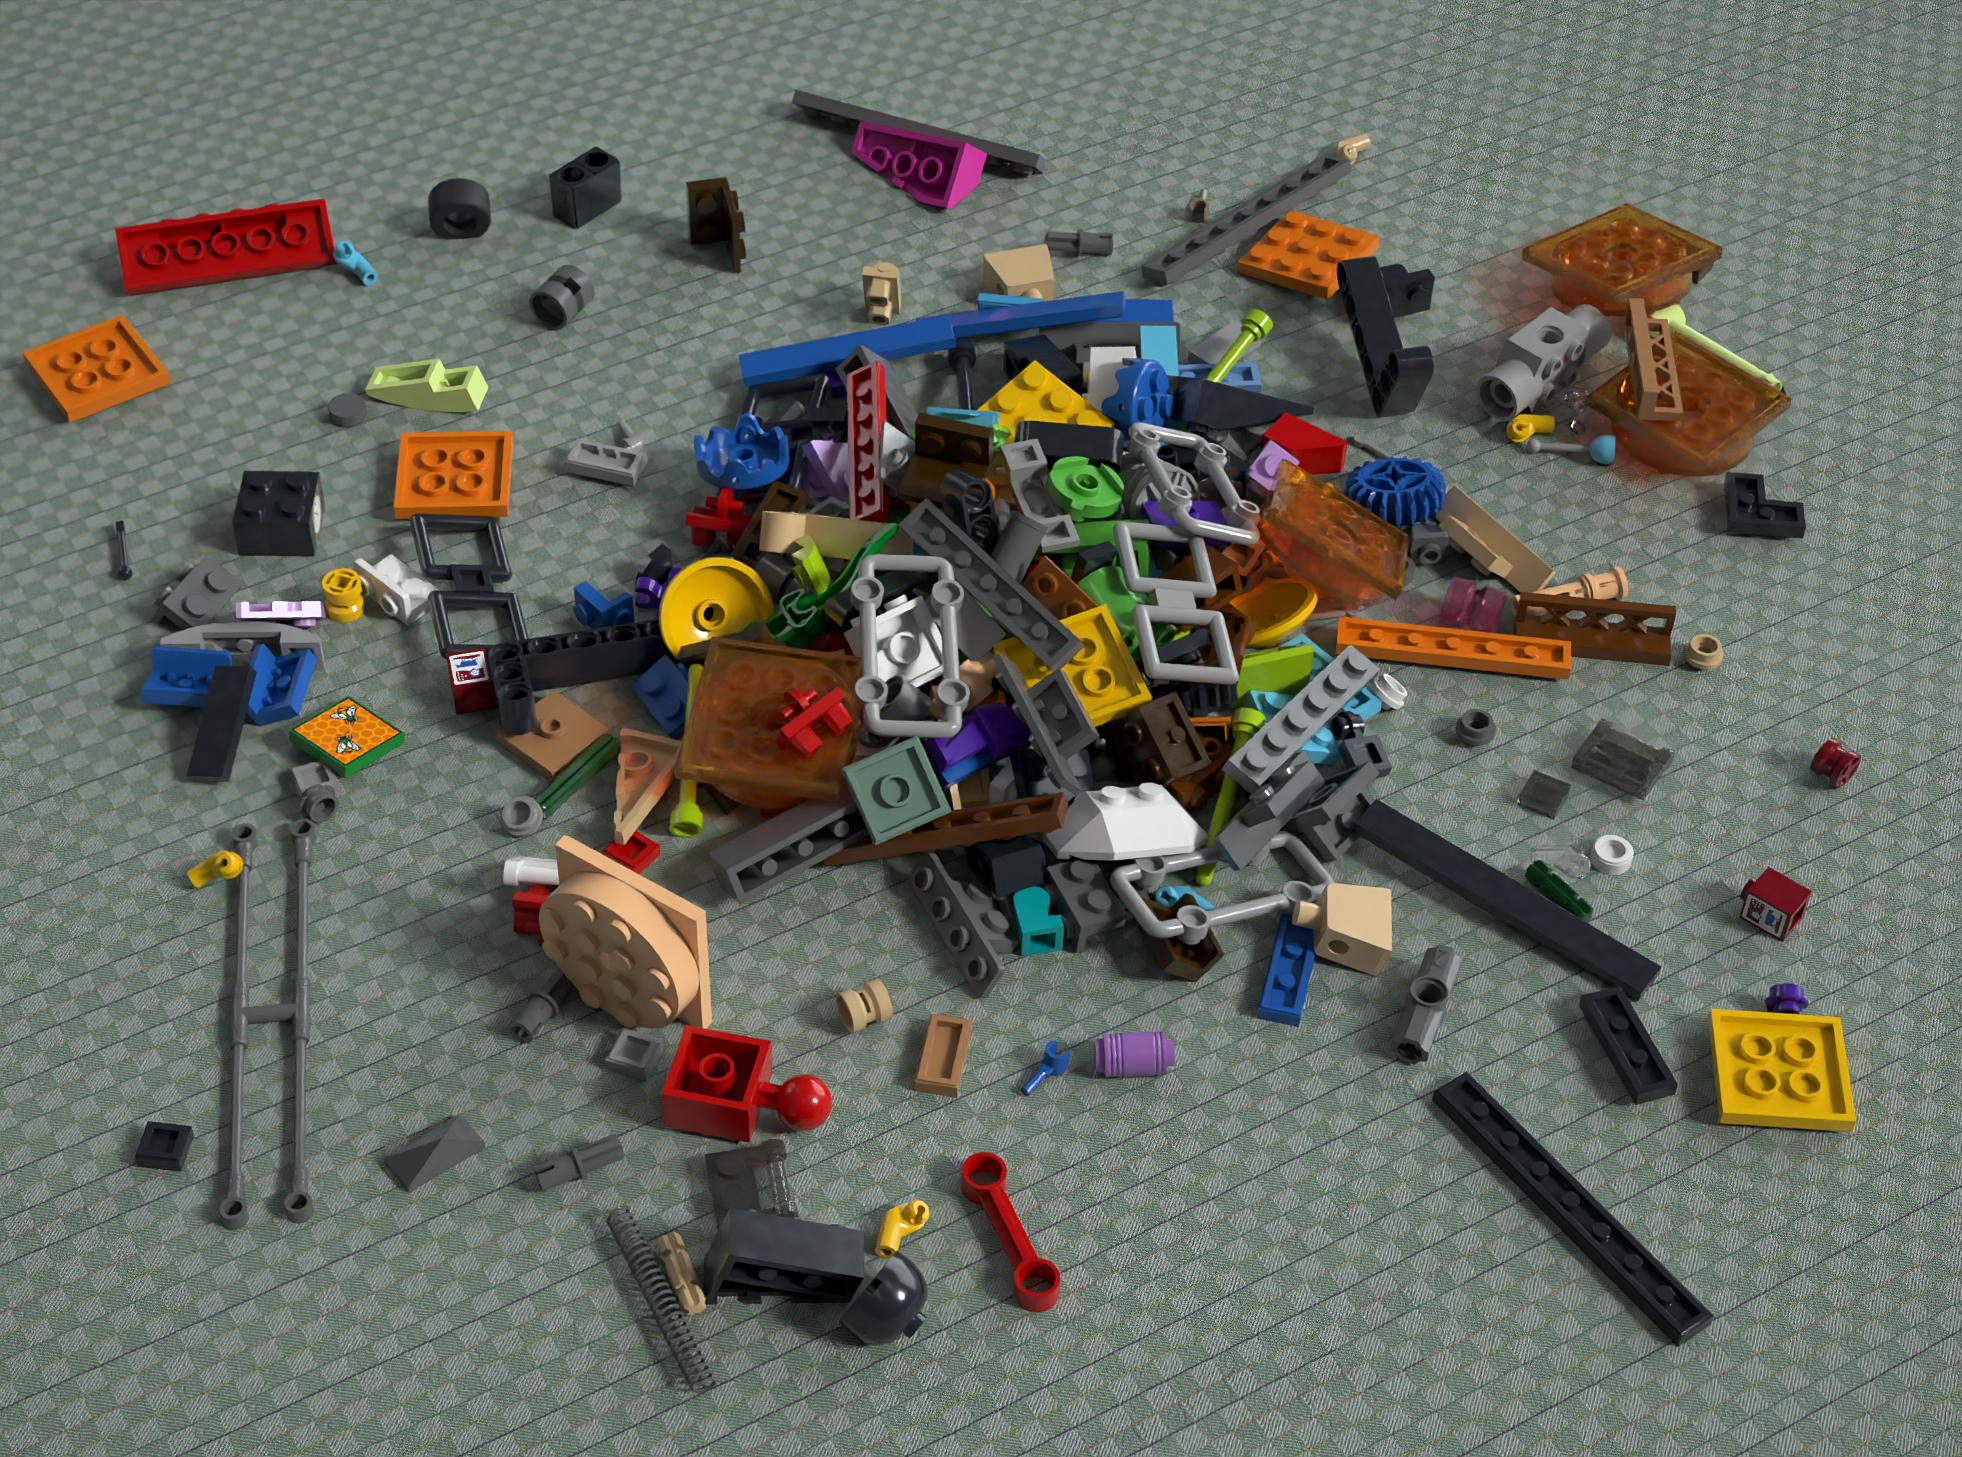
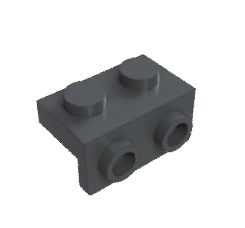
[152,554,244,630]
[1041,858,1127,953]

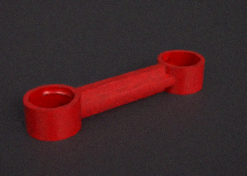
[961,1152,1060,1312]

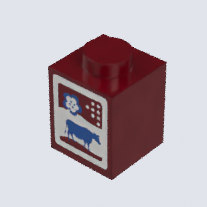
[446,648,496,715]
[1739,866,1812,942]

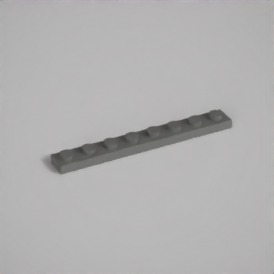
[792,89,1047,176]
[1141,154,1351,285]

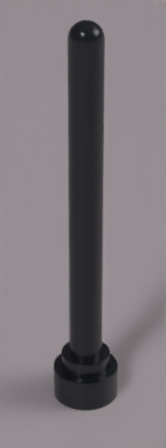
[947,340,976,410]

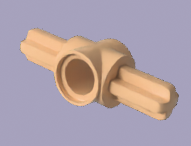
[931,652,999,720]

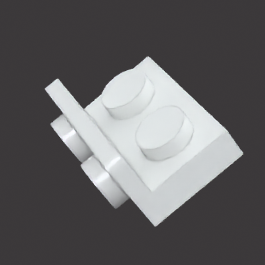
[353,554,439,625]

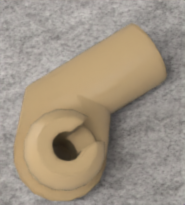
[1335,133,1371,165]

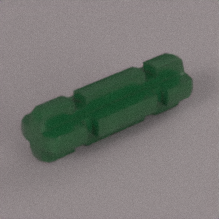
[1525,860,1594,922]

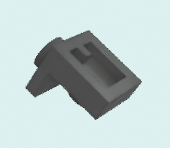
[1398,522,1449,566]

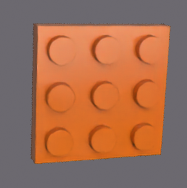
[1238,210,1379,300]
[22,315,171,423]
[393,431,513,519]

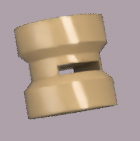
[836,978,893,1033]

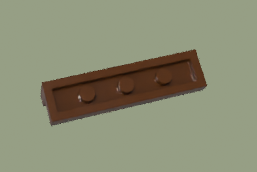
[1514,592,1676,666]

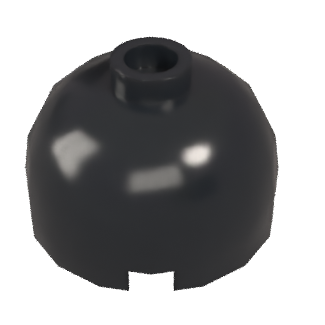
[839,1250,928,1345]

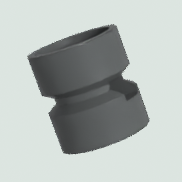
[529,265,595,330]

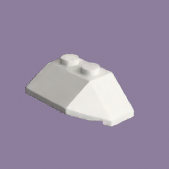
[1042,783,1208,860]

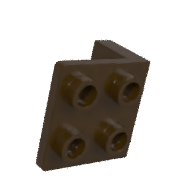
[686,177,746,273]
[898,413,994,508]
[1103,692,1212,788]

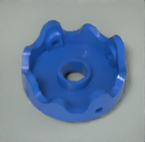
[1101,357,1175,451]
[694,413,790,494]

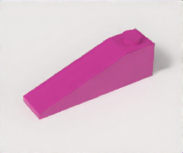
[851,121,987,209]

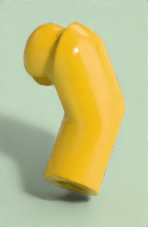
[187,850,243,888]
[875,1199,930,1259]

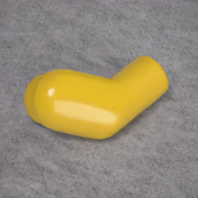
[1506,414,1555,443]

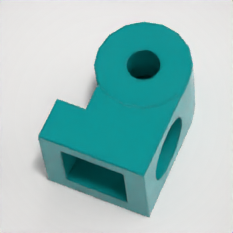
[1013,886,1064,957]

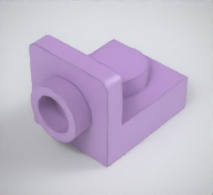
[1245,440,1300,499]

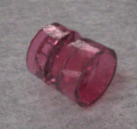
[1439,576,1507,633]

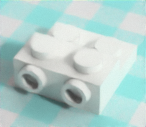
[844,595,943,687]

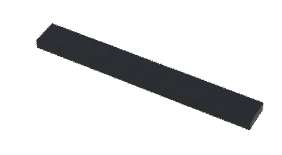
[1353,799,1662,1001]
[1432,1071,1714,1347]

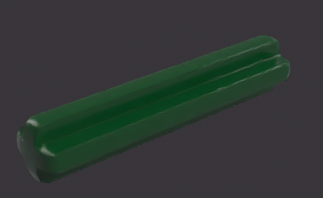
[533,733,620,820]

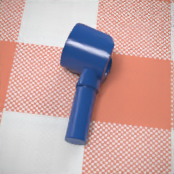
[1021,1040,1071,1096]

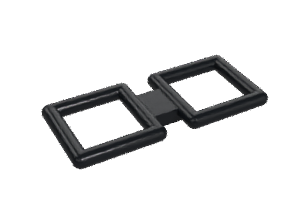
[715,375,830,505]
[409,513,529,659]

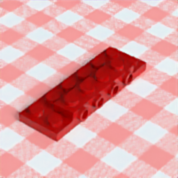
[115,198,337,295]

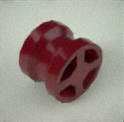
[1810,738,1861,788]

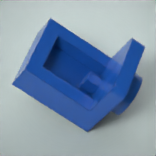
[573,581,635,629]

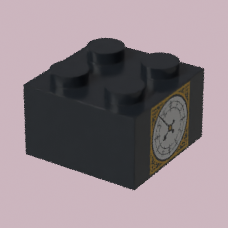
[232,471,325,557]

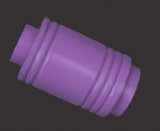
[1095,1031,1175,1078]

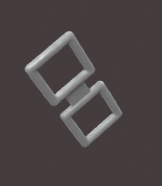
[1113,521,1239,685]

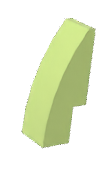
[365,359,488,412]

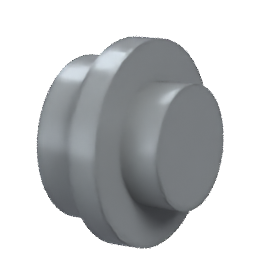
[501,796,543,837]

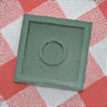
[840,735,952,846]

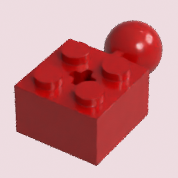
[661,1025,832,1143]

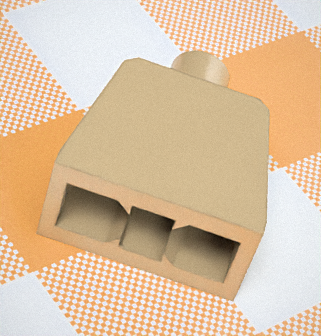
[983,244,1054,301]
[1292,883,1392,976]

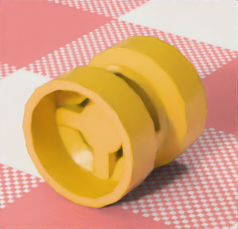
[322,568,365,623]

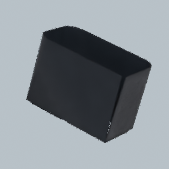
[549,146,622,230]

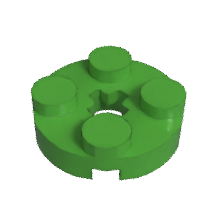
[1045,456,1124,522]

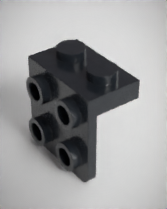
[1380,264,1435,317]
[1157,432,1246,509]

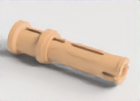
[1511,566,1628,617]

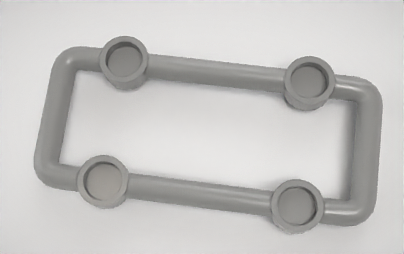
[1127,422,1261,546]
[850,554,970,738]
[1110,831,1335,944]

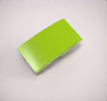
[791,534,831,595]

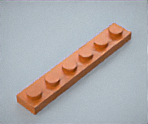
[1335,616,1571,680]

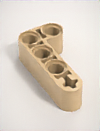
[759,511,914,560]

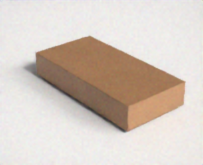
[914,1014,973,1098]

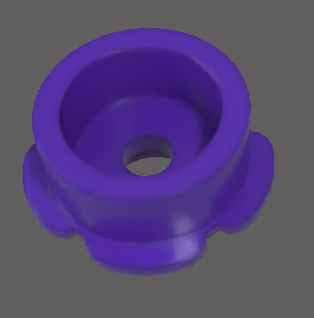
[1765,983,1808,1014]

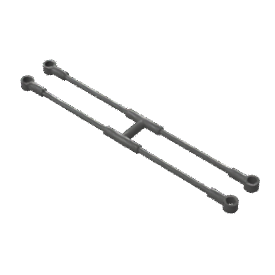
[219,818,317,1230]

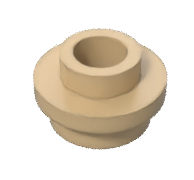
[1684,634,1724,669]

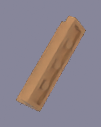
[1623,298,1683,421]

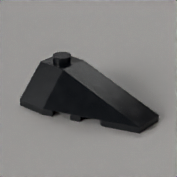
[1167,375,1314,434]

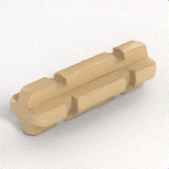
[657,1232,706,1316]

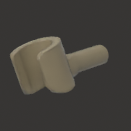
[1188,189,1209,222]

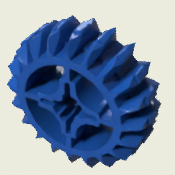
[1344,456,1446,528]

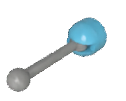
[1526,435,1616,465]

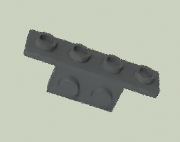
[1039,322,1180,368]
[993,653,1100,796]
[1213,751,1325,871]
[909,852,1020,998]

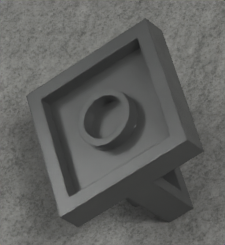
[1280,761,1380,863]

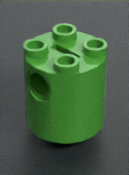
[1077,565,1176,660]

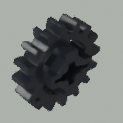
[1151,680,1238,717]

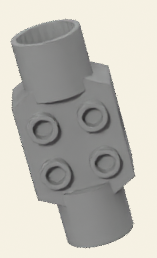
[1476,304,1611,421]

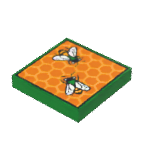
[289,695,405,778]

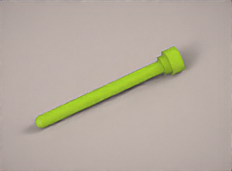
[1182,309,1273,431]
[669,664,704,838]
[1196,708,1266,886]

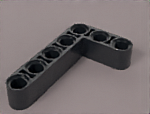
[1337,256,1434,417]
[821,469,999,637]
[487,619,680,735]

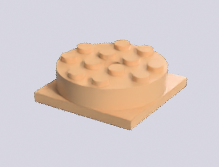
[539,835,712,1029]

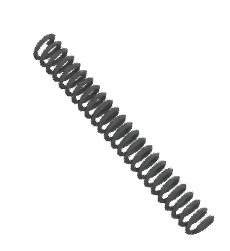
[607,1205,717,1392]

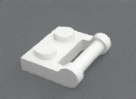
[503,856,559,886]

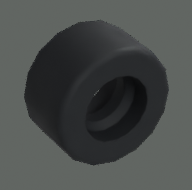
[428,178,491,240]

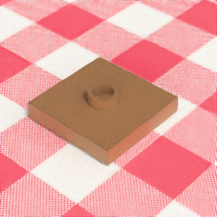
[496,690,610,781]

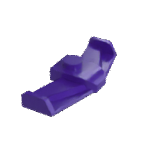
[923,703,1032,775]

